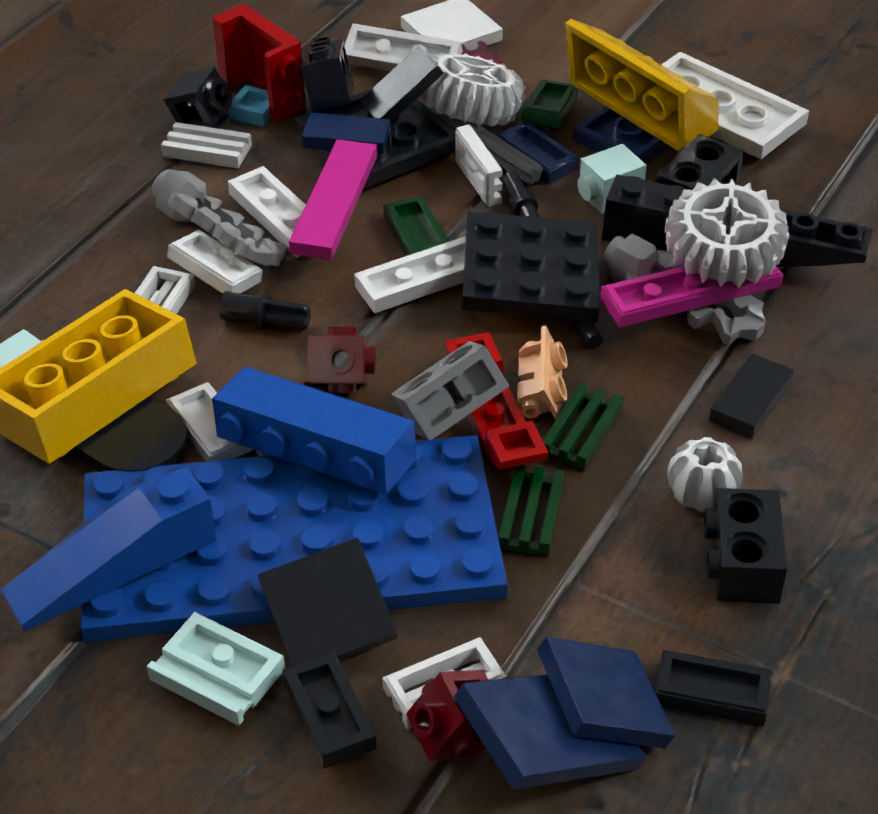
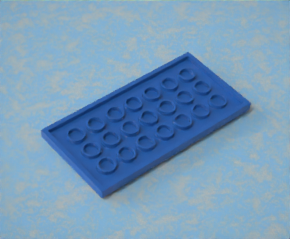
[81,435,508,642]

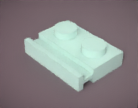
[147,612,285,726]

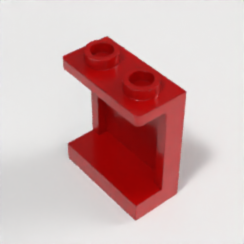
[212,4,306,123]

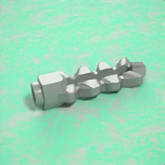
[152,169,288,267]
[602,234,766,346]

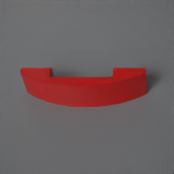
[445,332,548,470]

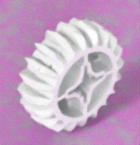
[420,52,526,127]
[665,178,789,288]

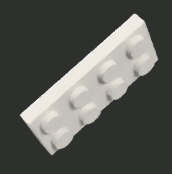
[661,52,809,159]

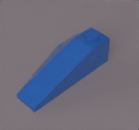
[0,466,217,632]

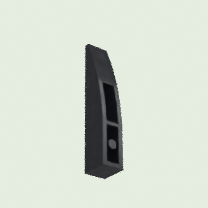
[601,174,873,267]

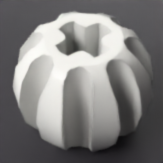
[667,437,742,513]

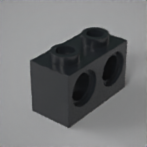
[300,36,354,112]
[654,134,744,190]
[704,488,787,604]

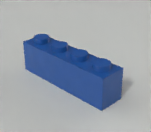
[212,366,416,495]

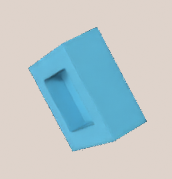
[228,85,270,127]

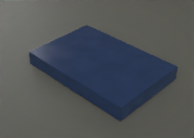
[454,674,646,790]

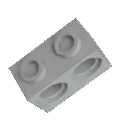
[391,341,510,441]

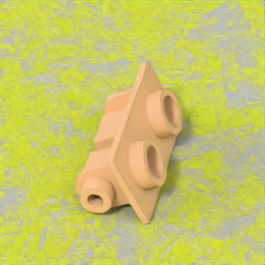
[517,325,568,420]

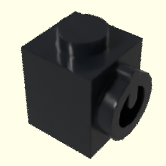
[163,67,233,127]

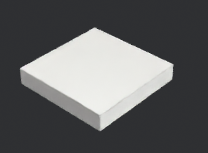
[401,0,503,55]

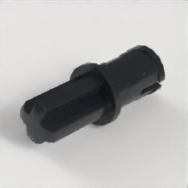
[219,291,311,330]

